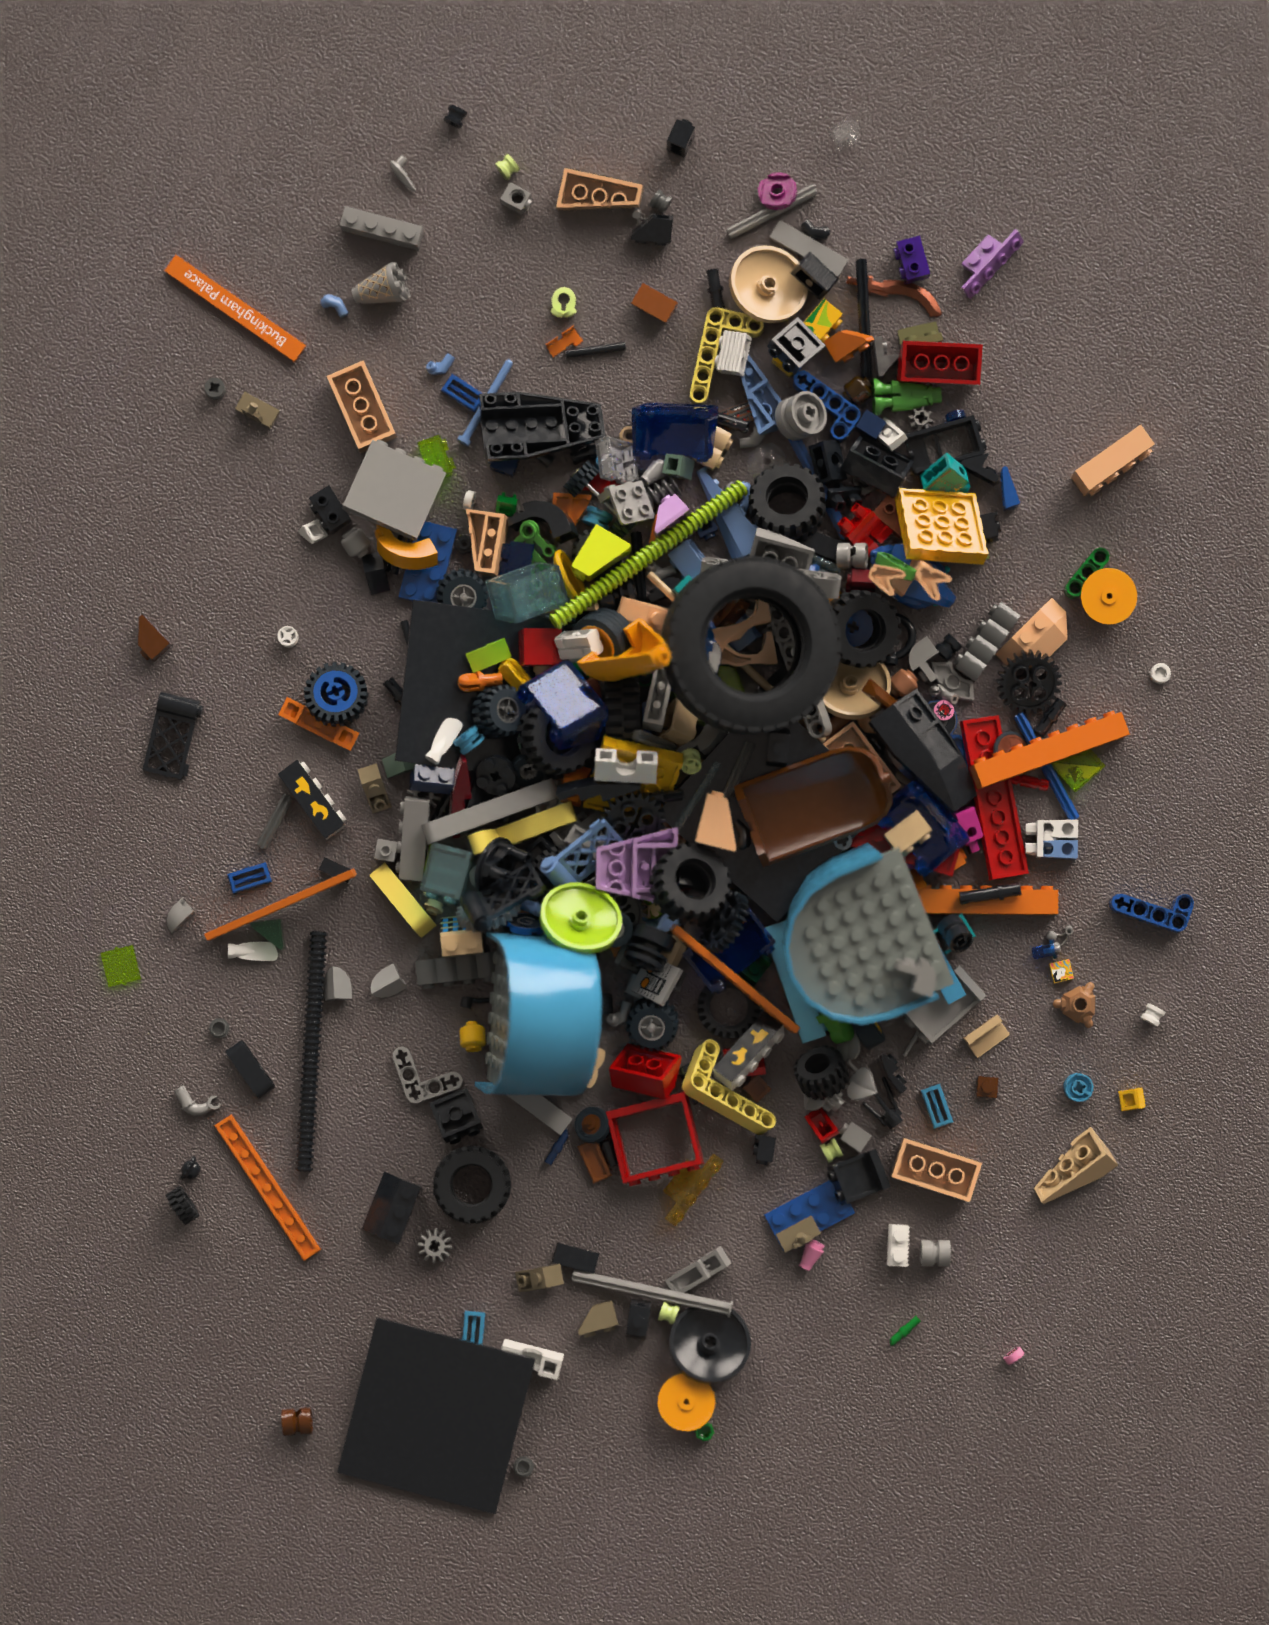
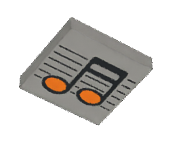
[629,963,683,1007]

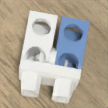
[1025,820,1078,860]

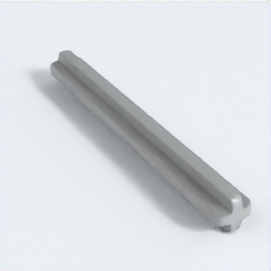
[727,185,817,239]

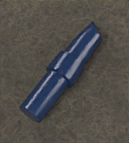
[544,1129,569,1165]

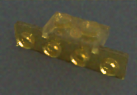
[663,1154,724,1226]

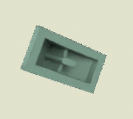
[382,753,424,778]

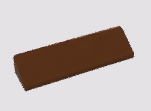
[862,679,897,710]

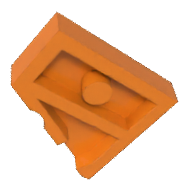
[550,492,592,533]

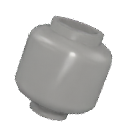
[341,527,371,558]

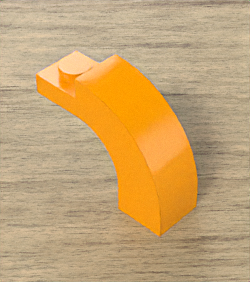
[374,524,438,570]

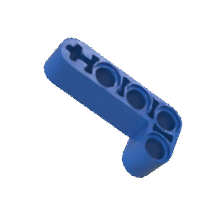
[793,371,860,443]
[1109,894,1194,932]

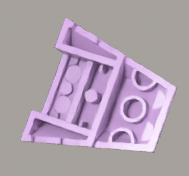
[595,827,678,903]

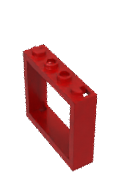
[606,1092,704,1186]

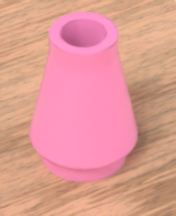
[799,1239,824,1271]

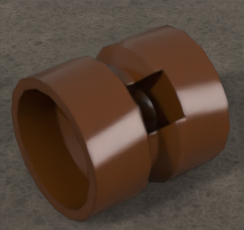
[281,1407,313,1436]

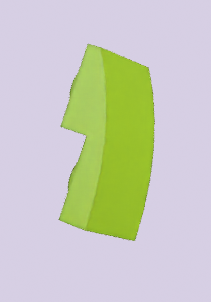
[466,638,512,673]

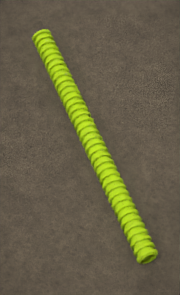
[549,480,748,629]

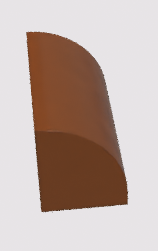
[631,283,678,323]

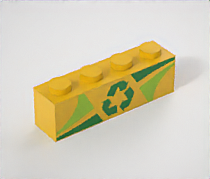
[772,298,843,378]

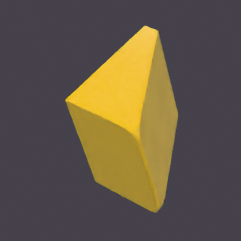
[1118,1087,1146,1111]

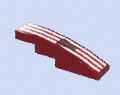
[449,754,472,838]

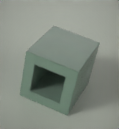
[662,453,695,480]

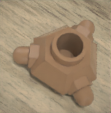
[1053,982,1095,1028]

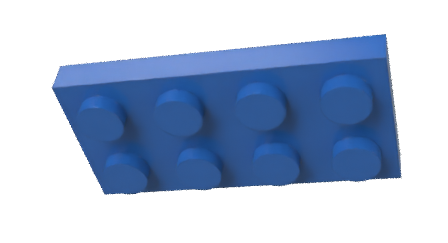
[398,521,457,603]
[764,1180,855,1251]

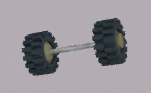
[563,461,637,539]

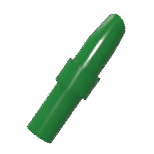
[890,1316,921,1346]

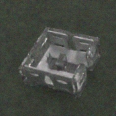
[595,435,639,484]

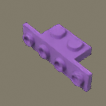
[961,229,1023,299]

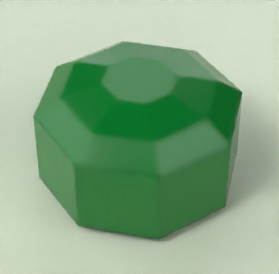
[694,1422,714,1442]

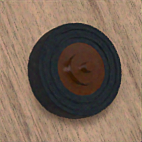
[575,1107,610,1144]

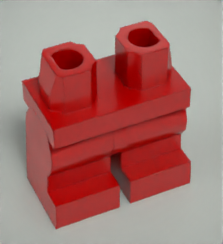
[837,503,893,558]

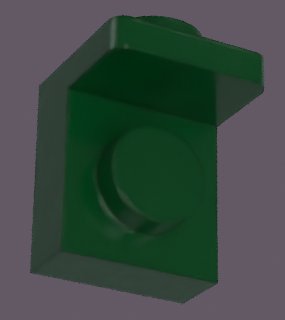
[738,950,772,986]

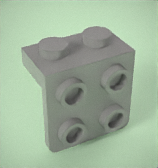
[598,480,654,526]

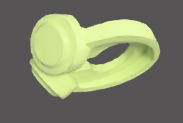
[550,287,577,318]

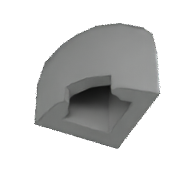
[167,898,195,934]
[370,964,407,998]
[324,966,352,1001]

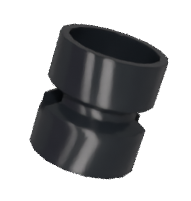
[938,914,973,953]

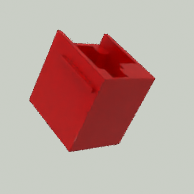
[519,628,562,667]

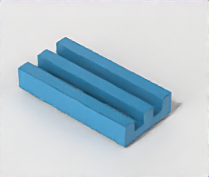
[920,1084,953,1129]
[462,1311,485,1345]

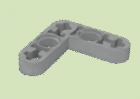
[393,1047,463,1103]

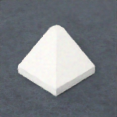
[298,519,329,544]

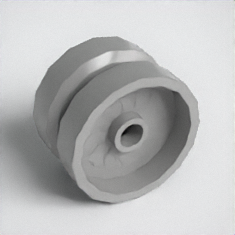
[775,391,827,441]

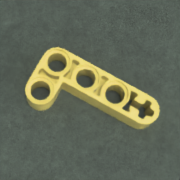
[369,862,437,938]

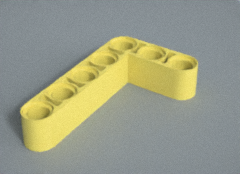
[690,308,764,406]
[467,801,577,855]
[682,1039,776,1135]

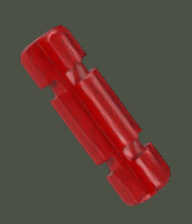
[1011,775,1049,791]

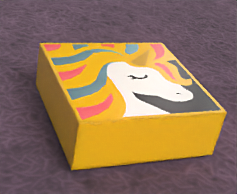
[1049,959,1074,983]

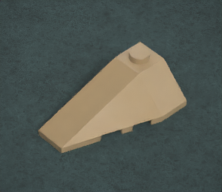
[1034,1127,1118,1204]

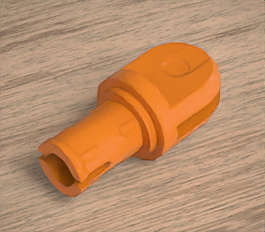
[458,671,503,692]

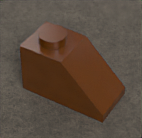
[138,615,172,662]

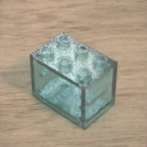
[485,562,569,624]
[420,842,475,905]

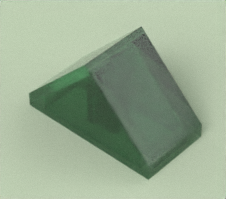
[250,919,285,951]

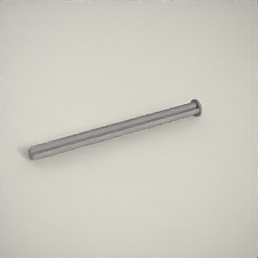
[572,1270,733,1317]

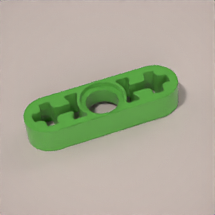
[875,552,916,581]

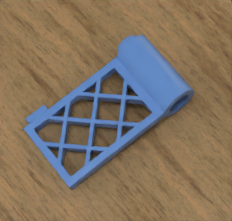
[540,818,624,887]

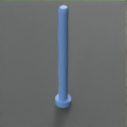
[457,359,513,447]

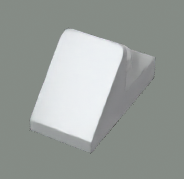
[877,417,908,451]

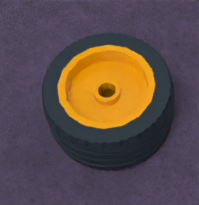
[572,608,632,659]

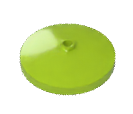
[540,882,622,954]

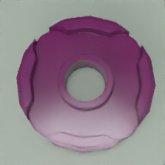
[757,172,798,210]

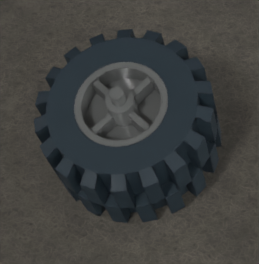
[472,685,528,738]

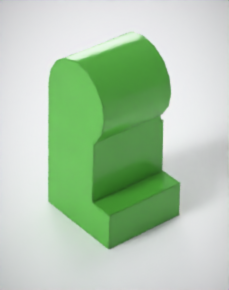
[816,1012,854,1044]

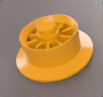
[1081,568,1137,624]
[658,1373,715,1431]

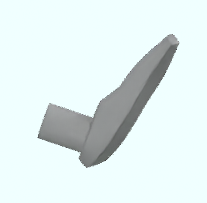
[390,156,416,191]

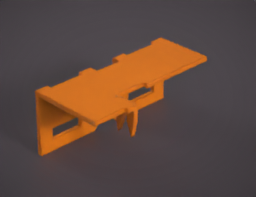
[546,325,583,357]
[909,867,928,891]

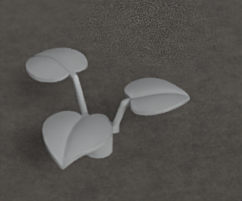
[804,1029,878,1111]

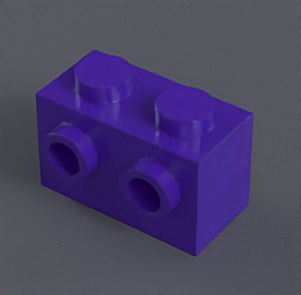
[893,236,930,284]

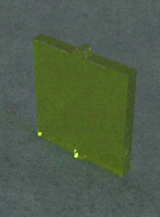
[100,945,141,987]

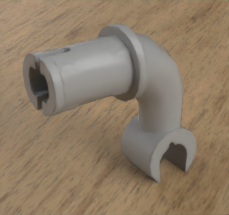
[174,1086,221,1116]

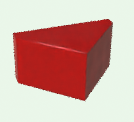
[804,1107,840,1144]

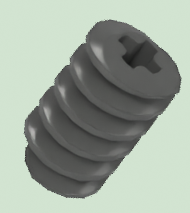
[646,476,682,512]

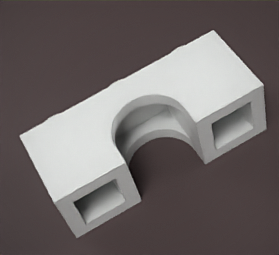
[594,748,658,784]
[502,1339,564,1380]

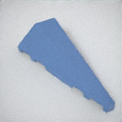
[740,354,782,436]
[697,467,758,559]

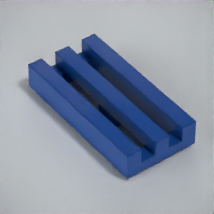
[441,374,483,413]
[227,862,272,894]

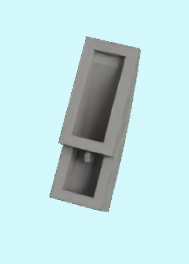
[665,1246,731,1293]

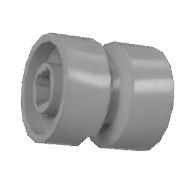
[836,543,868,569]
[920,1240,951,1266]

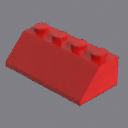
[897,341,983,385]

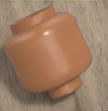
[890,669,919,698]

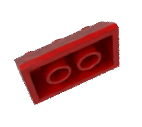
[609,1043,682,1099]

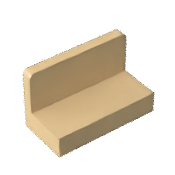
[963,1014,1009,1057]

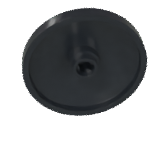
[669,1307,751,1384]

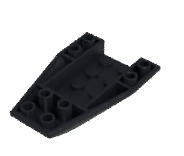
[479,392,606,461]
[868,688,977,813]

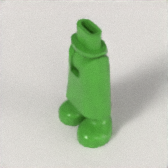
[871,378,942,416]

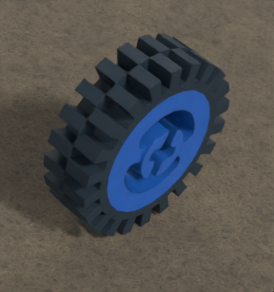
[304,662,368,727]

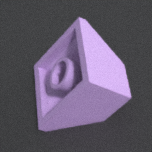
[655,494,690,538]

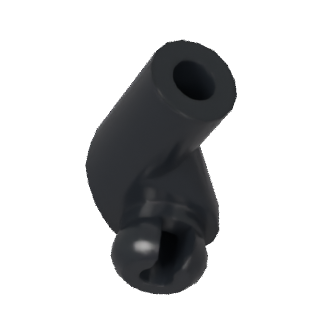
[732,819,751,850]

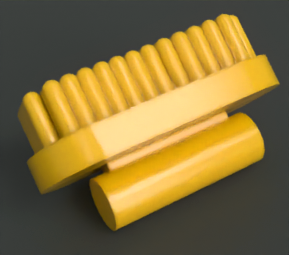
[498,658,533,694]

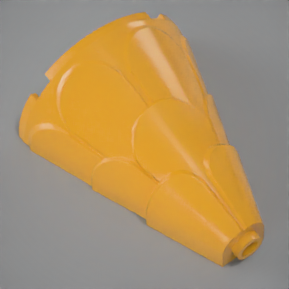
[577,618,671,682]

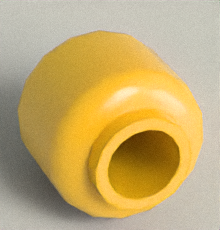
[459,1021,486,1052]

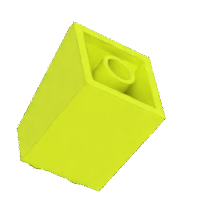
[571,524,631,582]

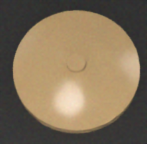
[729,246,808,323]
[823,647,891,720]

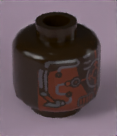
[842,376,873,406]

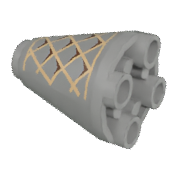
[352,262,410,304]

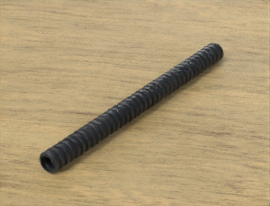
[295,931,328,1172]

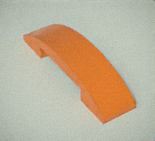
[278,697,359,751]

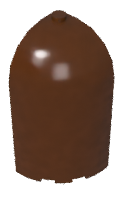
[733,746,893,867]

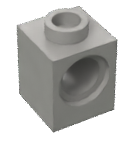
[500,182,533,215]
[374,839,398,864]
[839,1122,872,1152]

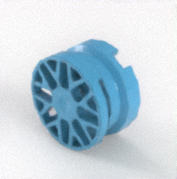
[582,506,613,531]
[453,725,485,755]
[1063,1073,1093,1102]

